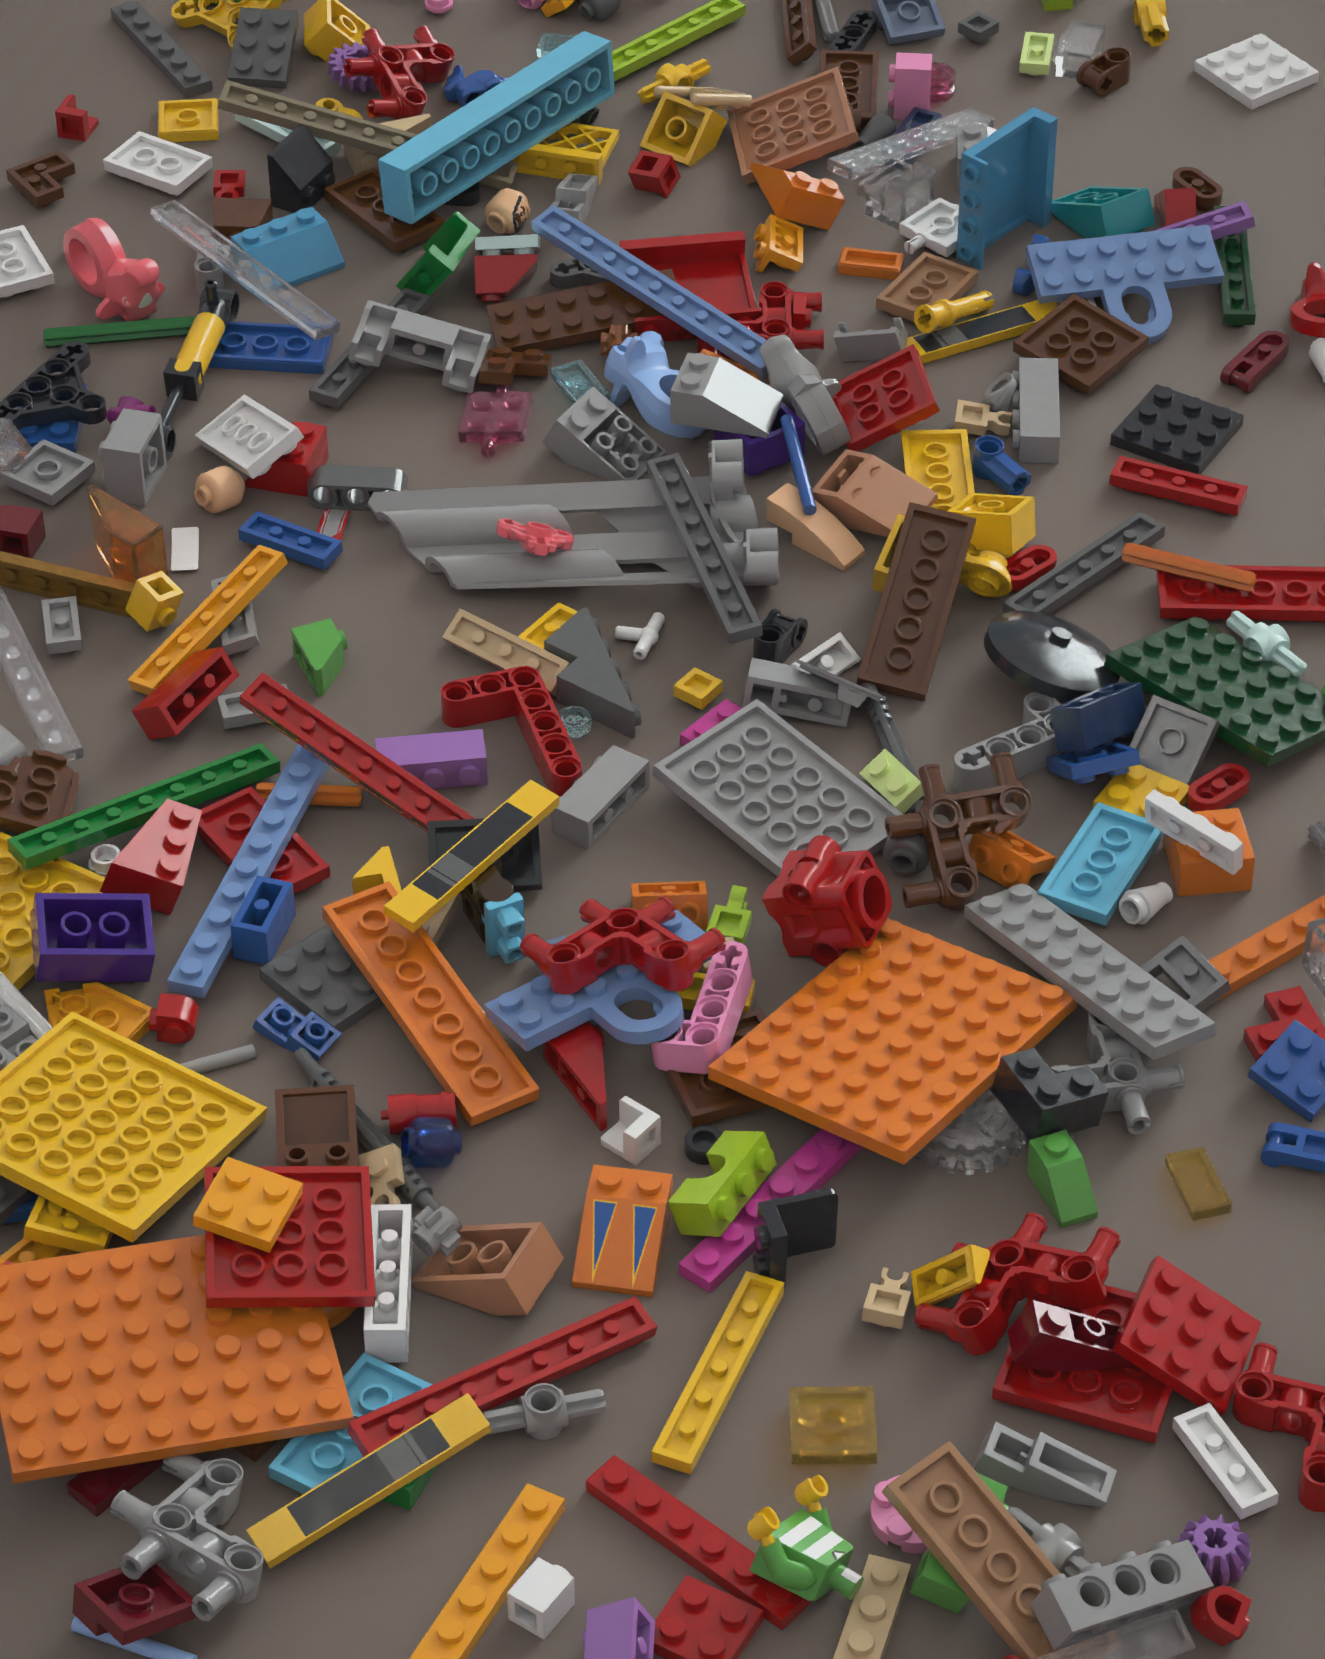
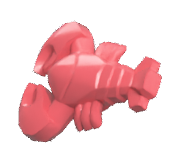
[496,518,574,556]

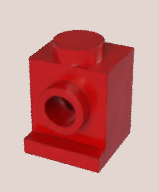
[628,150,681,198]

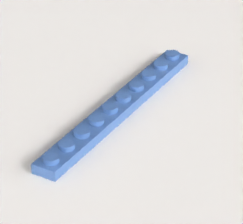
[531,205,767,378]
[167,744,330,999]

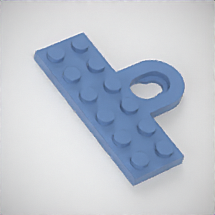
[1025,225,1224,344]
[484,910,713,1052]

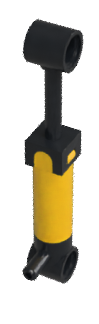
[160,279,240,459]

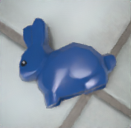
[443,65,508,107]

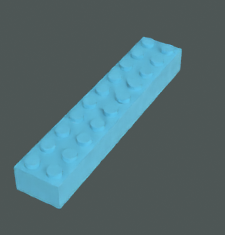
[378,31,615,224]

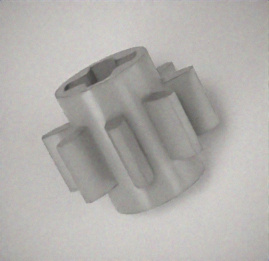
[412,1206,462,1257]

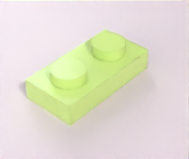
[1019,32,1054,76]
[859,749,924,814]

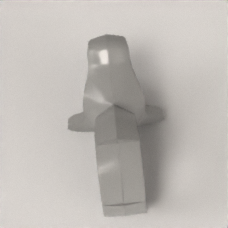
[759,334,851,456]

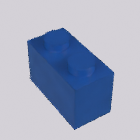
[230,875,296,965]

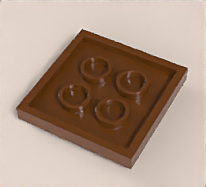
[1013,294,1149,395]
[663,1008,769,1128]

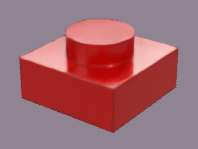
[791,295,812,329]

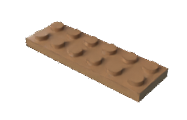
[882,1440,1122,1659]

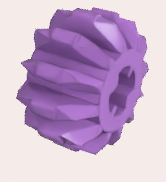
[1177,1513,1251,1586]

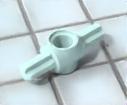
[1226,611,1307,679]

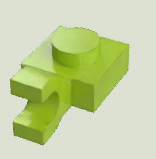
[706,885,752,944]

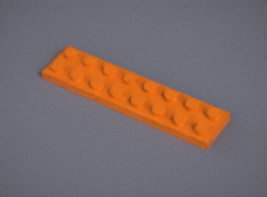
[322,881,540,1127]

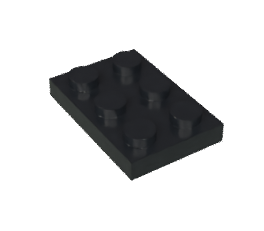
[427,818,542,894]

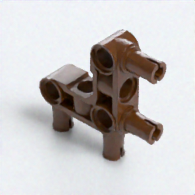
[885,752,1033,910]

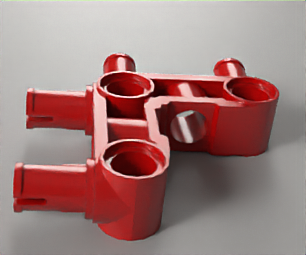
[344,26,455,120]
[697,281,824,361]
[520,896,726,994]
[914,1212,1121,1355]
[1232,1342,1325,1512]

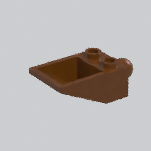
[275,1085,359,1166]

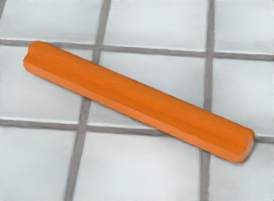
[1122,542,1256,592]

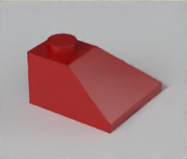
[474,254,537,303]

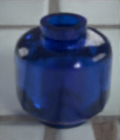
[401,1117,462,1168]

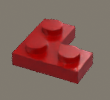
[1243,986,1325,1061]

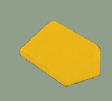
[911,1244,990,1310]

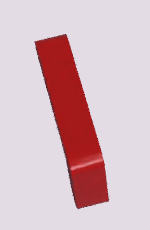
[440,666,582,797]

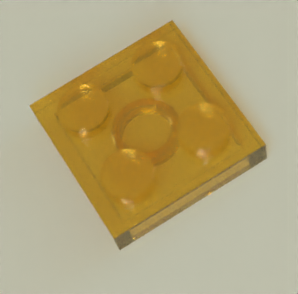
[789,1386,877,1465]

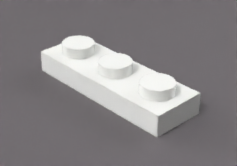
[1145,789,1243,875]
[1172,1403,1279,1520]

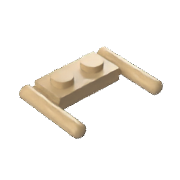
[654,86,752,111]

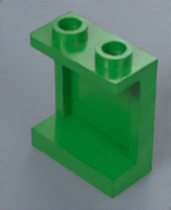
[396,211,481,295]

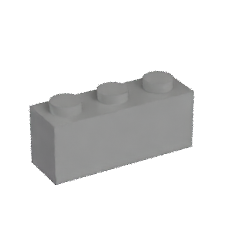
[550,745,650,849]

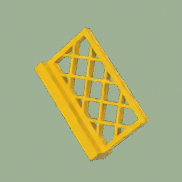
[511,123,619,185]

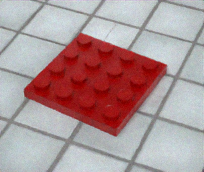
[204,1166,376,1308]
[992,1285,1174,1444]

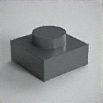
[958,11,999,43]

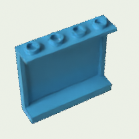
[956,107,1058,270]

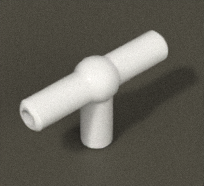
[614,612,665,660]

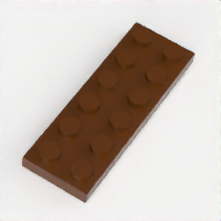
[486,268,676,352]
[856,502,976,702]

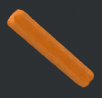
[255,783,363,807]

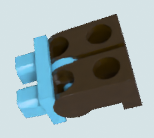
[462,857,525,964]

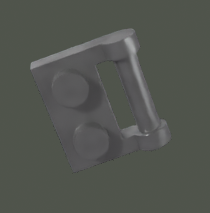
[1141,935,1231,1012]

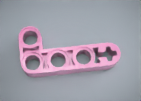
[650,941,753,1074]

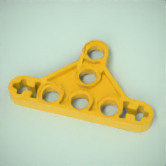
[171,0,290,51]

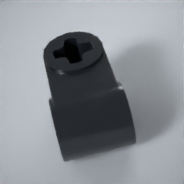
[753,609,808,664]

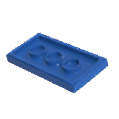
[208,321,334,374]

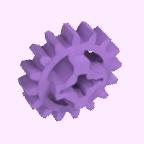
[328,42,377,92]

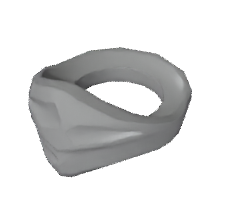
[981,372,1017,412]

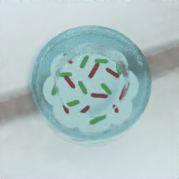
[558,706,592,739]

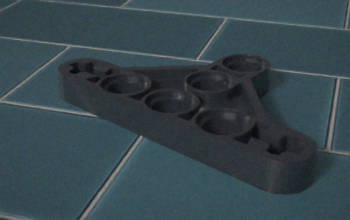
[0,341,107,440]

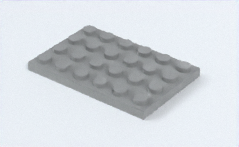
[653,699,903,877]

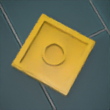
[158,98,219,142]

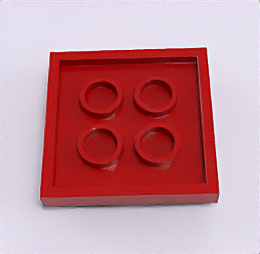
[832,344,940,452]
[1112,1255,1262,1416]

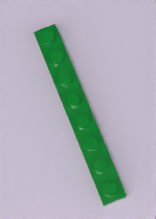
[7,743,281,870]

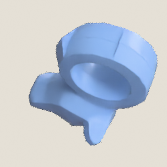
[604,331,708,438]

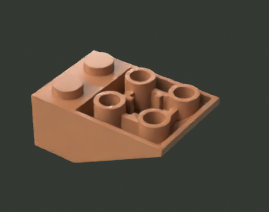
[812,449,938,537]

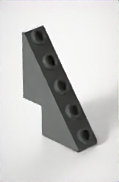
[544,607,641,739]

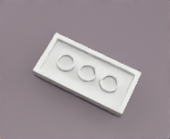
[194,394,304,479]

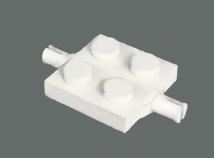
[899,197,959,257]

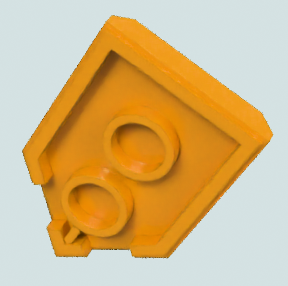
[44,982,152,1043]

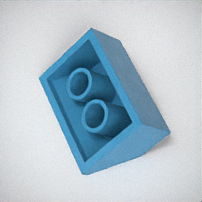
[231,207,345,297]

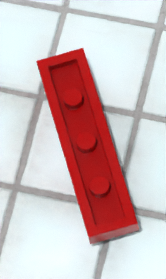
[1109,455,1248,516]

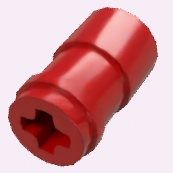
[381,1091,457,1135]

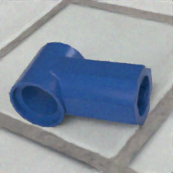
[972,435,1031,496]

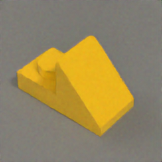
[352,846,402,895]

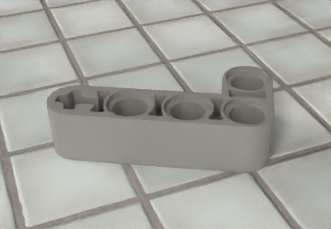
[953,692,1069,793]

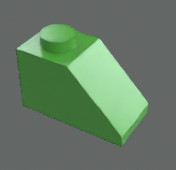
[291,618,348,697]
[1027,1129,1098,1228]

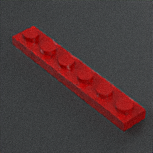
[586,1455,811,1630]

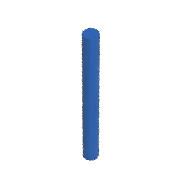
[780,414,817,515]

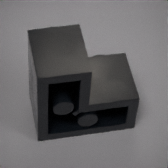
[991,1048,1109,1140]

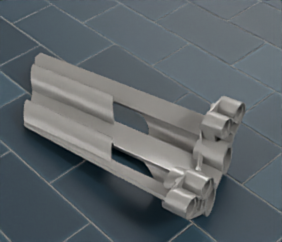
[367,439,780,589]

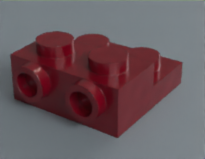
[72,1564,197,1646]

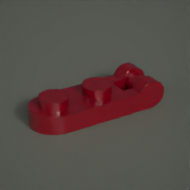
[1220,331,1289,393]

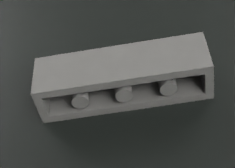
[1012,357,1060,464]

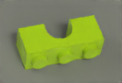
[667,1130,777,1237]

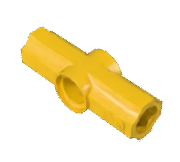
[1133,0,1169,47]

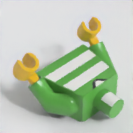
[747,1475,864,1601]

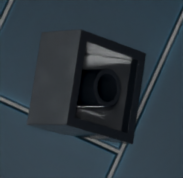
[267,125,336,213]

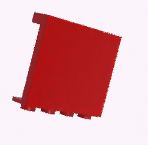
[619,231,762,341]

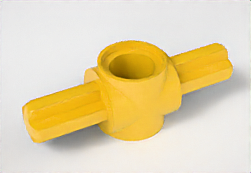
[637,59,711,105]

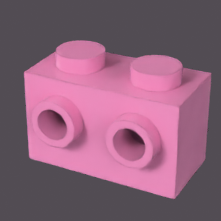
[888,53,932,120]

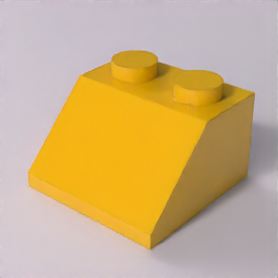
[304,0,370,62]
[640,91,727,167]
[948,493,1036,558]

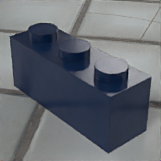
[1051,683,1146,756]

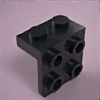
[753,1188,838,1290]

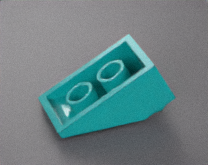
[1051,186,1155,238]

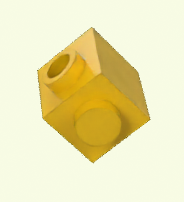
[125,571,184,632]

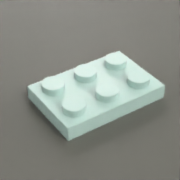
[475,234,541,256]

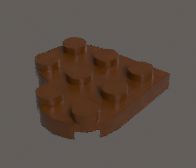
[0,750,79,833]

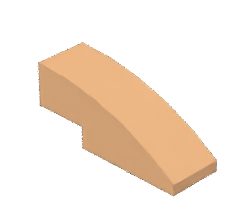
[766,483,865,571]

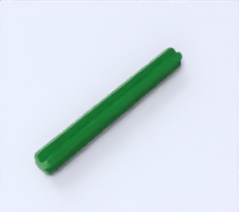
[43,316,196,347]

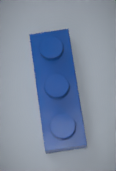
[238,511,343,570]

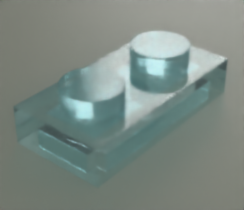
[552,359,610,404]

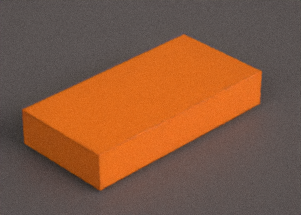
[837,247,904,280]

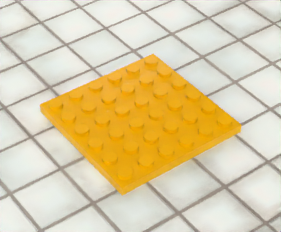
[0,1011,268,1243]

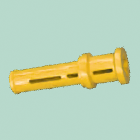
[914,290,994,333]

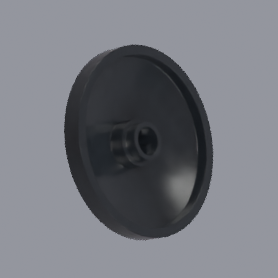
[984,611,1120,701]

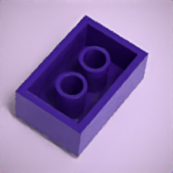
[30,893,155,982]

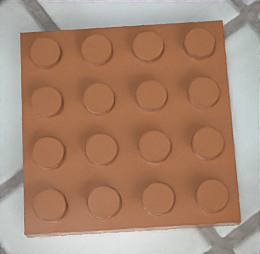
[727,66,859,185]

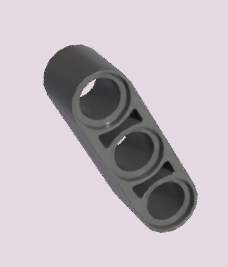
[308,465,408,511]

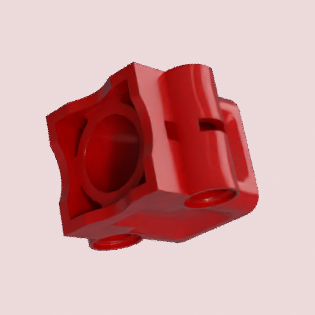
[761,835,892,967]

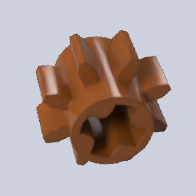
[600,324,638,357]

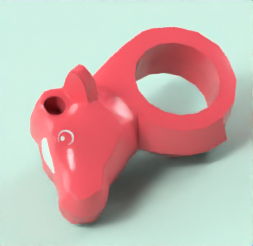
[63,217,165,322]

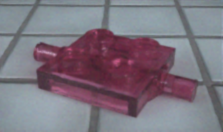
[458,384,533,458]

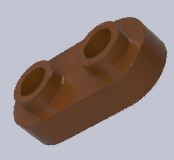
[1172,167,1223,210]

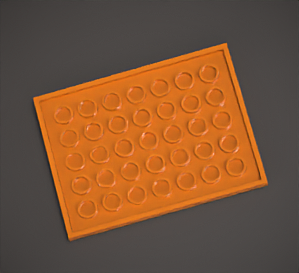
[708,918,1078,1165]
[0,1234,354,1484]

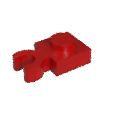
[213,170,246,198]

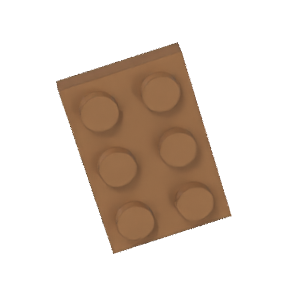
[876,252,978,322]

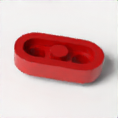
[1006,545,1057,592]
[1187,763,1250,811]

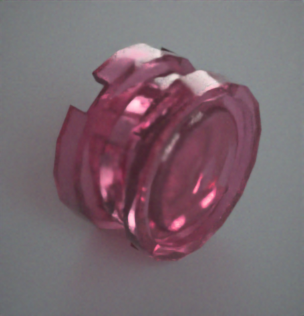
[930,62,956,103]

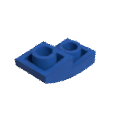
[252,997,342,1061]

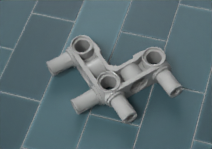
[1050,1012,1185,1139]
[110,1455,264,1621]

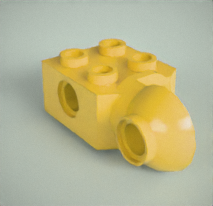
[872,514,1012,597]

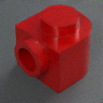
[149,993,200,1044]
[1190,1586,1252,1646]

